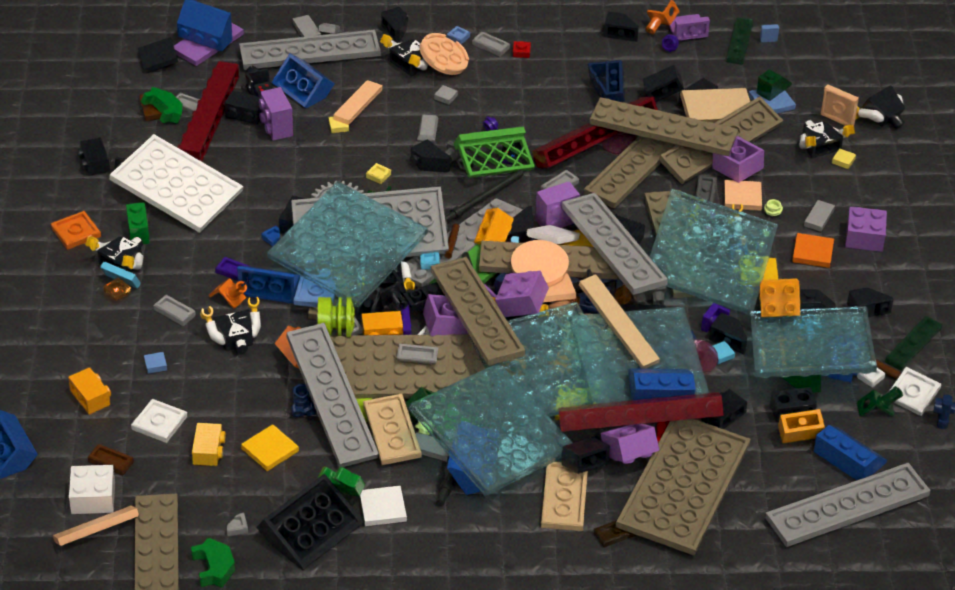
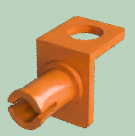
[645,0,679,35]
[209,278,247,309]

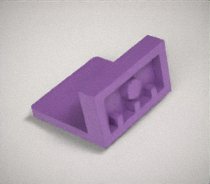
[669,14,710,41]

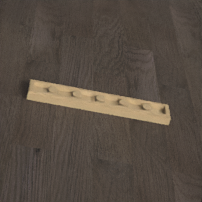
[579,274,660,369]

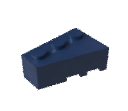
[588,60,625,102]

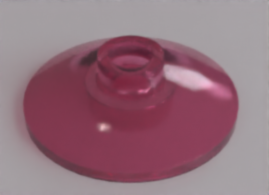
[602,132,636,155]
[679,339,718,373]

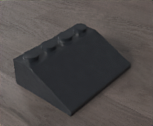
[256,473,364,570]

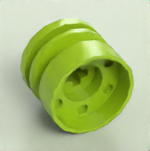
[318,297,355,337]

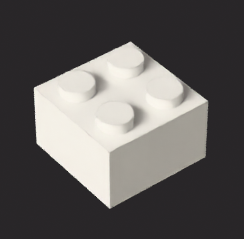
[69,465,115,514]

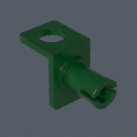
[857,386,903,416]

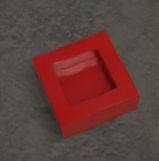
[513,41,531,58]

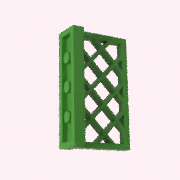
[453,126,535,178]

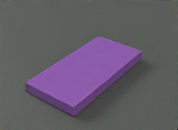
[174,23,244,66]

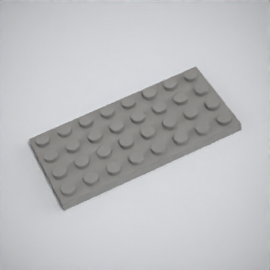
[291,186,449,267]

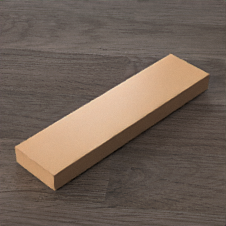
[333,80,382,125]
[53,506,139,546]

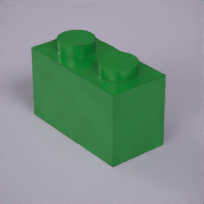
[126,202,150,244]

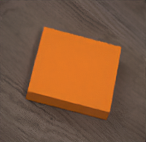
[50,211,101,250]
[792,233,834,268]

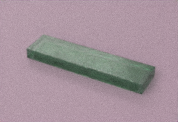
[726,17,754,65]
[885,316,942,371]

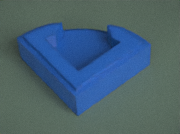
[261,225,280,247]

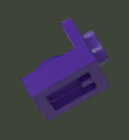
[701,303,730,333]

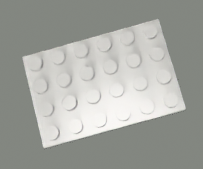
[109,134,243,233]

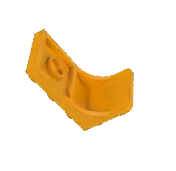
[759,279,800,317]

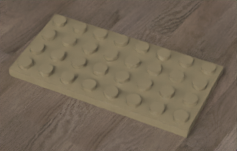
[330,334,491,399]
[616,419,751,556]

